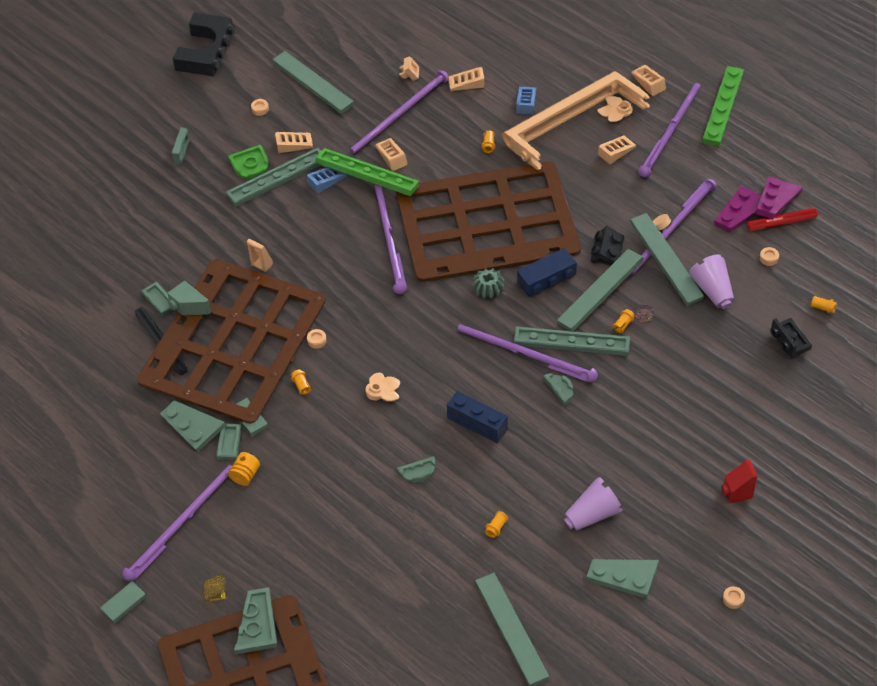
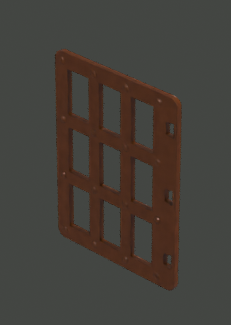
[396,161,581,282]
[137,259,325,424]
[158,595,328,686]

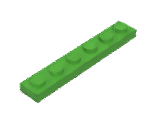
[702,66,744,147]
[316,148,419,196]

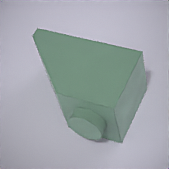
[167,281,211,315]

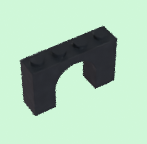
[173,12,235,77]

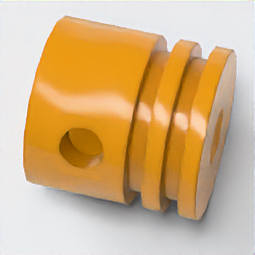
[228,452,260,486]

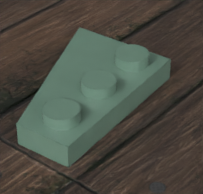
[160,400,227,452]
[586,559,659,599]
[234,587,278,655]

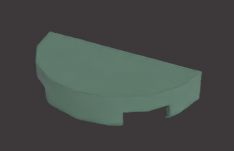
[543,373,573,406]
[397,456,436,483]

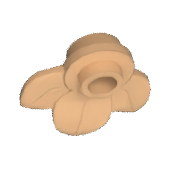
[598,96,633,122]
[365,373,400,401]

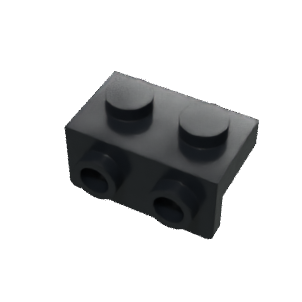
[590,226,625,265]
[770,318,812,358]

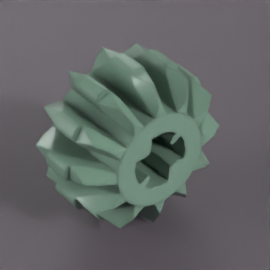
[473,268,504,300]

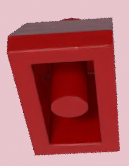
[721,459,757,504]

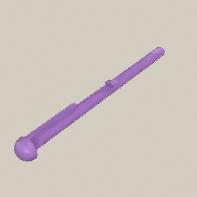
[350,71,448,154]
[638,83,701,178]
[631,179,716,275]
[375,184,407,294]
[457,324,598,383]
[122,465,232,581]

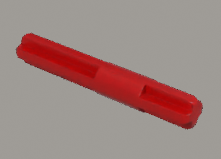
[747,208,818,232]

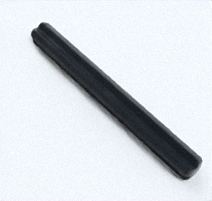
[135,307,188,375]

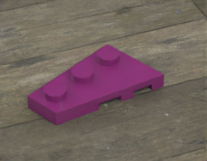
[756,176,803,219]
[714,186,762,232]

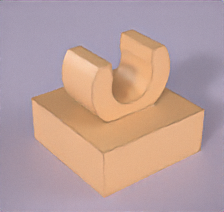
[399,56,419,81]

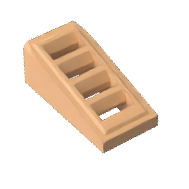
[631,65,666,96]
[448,67,484,91]
[275,132,313,153]
[598,136,636,164]
[375,138,407,171]
[247,239,273,272]

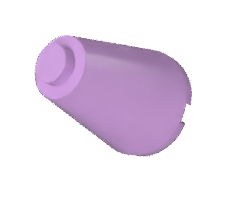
[689,254,734,309]
[564,477,623,531]

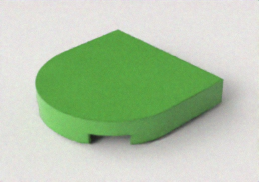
[228,145,269,179]

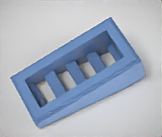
[516,87,536,115]
[307,167,347,194]

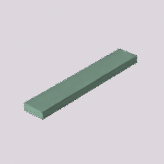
[273,51,354,114]
[226,148,321,207]
[630,213,704,306]
[557,249,643,331]
[514,326,630,356]
[475,573,549,686]

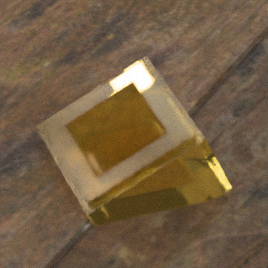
[204,574,226,601]

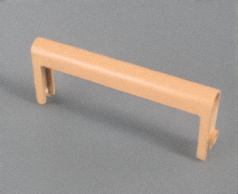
[502,71,650,170]

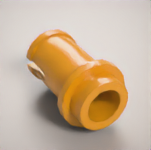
[481,131,495,153]
[811,296,837,314]
[612,309,635,333]
[291,370,311,395]
[485,511,508,538]

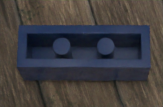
[517,248,577,297]
[447,391,508,444]

